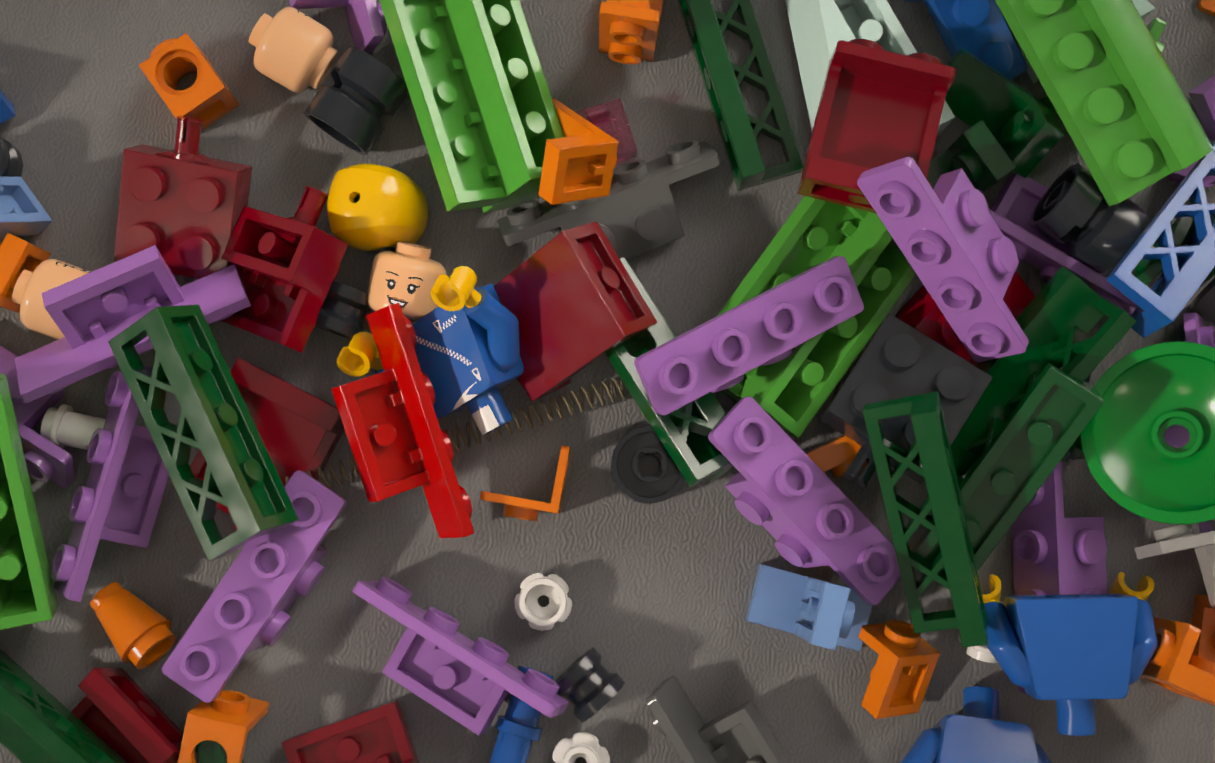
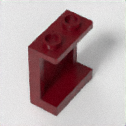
[797,39,957,214]
[493,221,658,402]
[171,358,345,530]
[71,668,197,763]

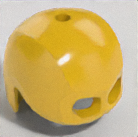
[327,163,428,251]

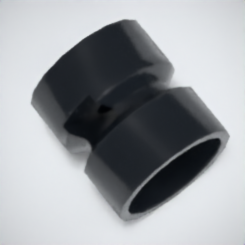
[304,46,409,156]
[1029,163,1148,273]
[610,426,685,504]

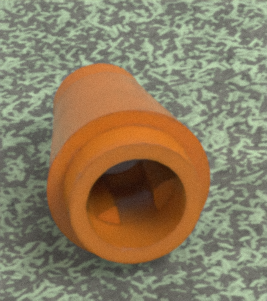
[90,582,176,670]

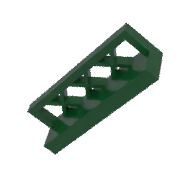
[678,0,803,191]
[606,257,733,487]
[950,266,1137,485]
[108,304,299,561]
[911,363,1105,590]
[862,391,988,647]
[0,649,128,763]

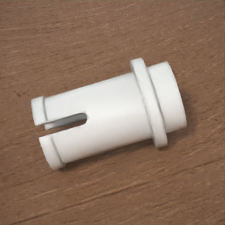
[40,404,106,450]

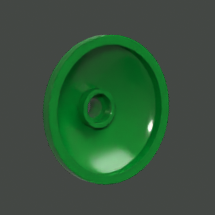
[1081,342,1215,525]

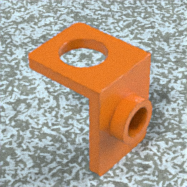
[480,445,571,522]
[178,690,270,763]

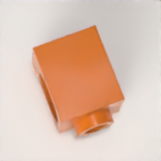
[139,33,240,131]

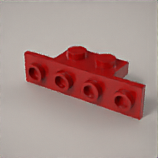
[331,303,474,539]

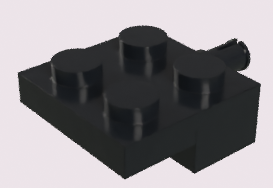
[820,313,993,488]

